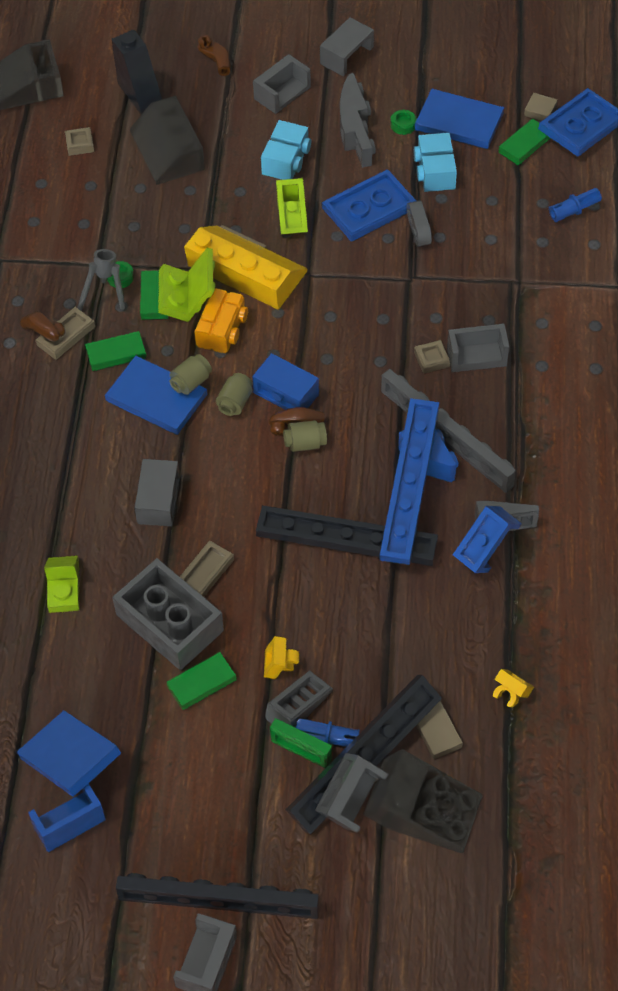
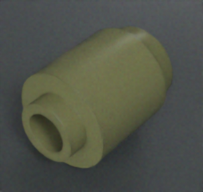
[169,354,212,395]
[215,373,253,416]
[283,420,327,452]

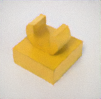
[264,636,299,679]
[493,669,534,707]

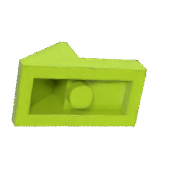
[276,178,308,235]
[44,556,80,613]

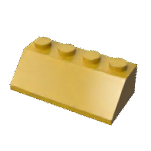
[184,225,307,310]

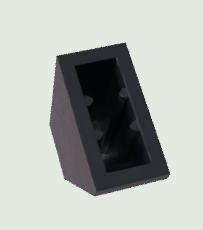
[111,30,163,115]

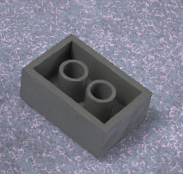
[112,558,224,671]

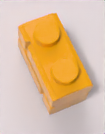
[194,288,248,354]

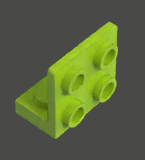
[158,247,215,322]

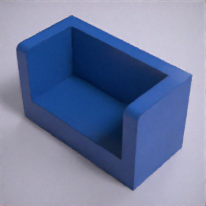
[252,353,319,410]
[453,506,522,573]
[28,783,106,852]

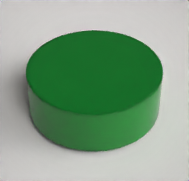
[390,110,416,135]
[107,261,134,288]

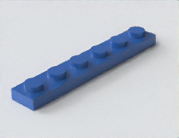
[380,398,439,565]

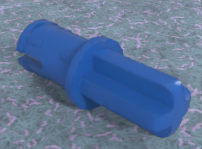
[549,188,602,222]
[296,718,360,747]

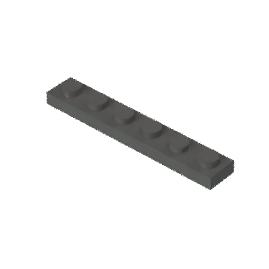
[381,369,516,493]

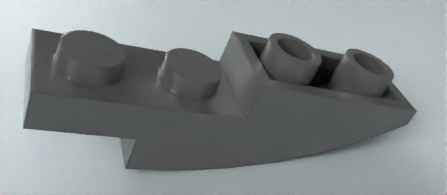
[340,73,376,168]

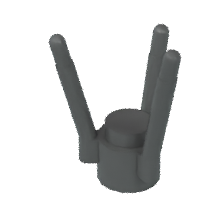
[77,249,125,311]

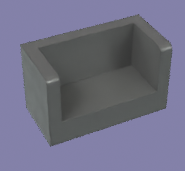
[320,17,374,76]
[253,54,311,114]
[447,324,509,372]
[134,459,180,526]
[315,753,389,833]
[173,913,237,991]

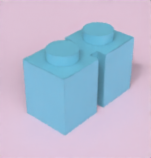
[261,120,312,180]
[414,133,457,192]

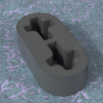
[407,200,432,247]

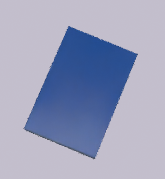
[538,88,618,157]
[415,89,504,149]
[322,169,416,242]
[105,356,208,435]
[17,710,121,797]

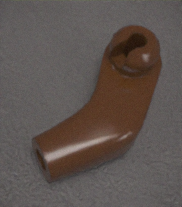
[197,35,230,76]
[20,311,65,341]
[269,407,325,435]

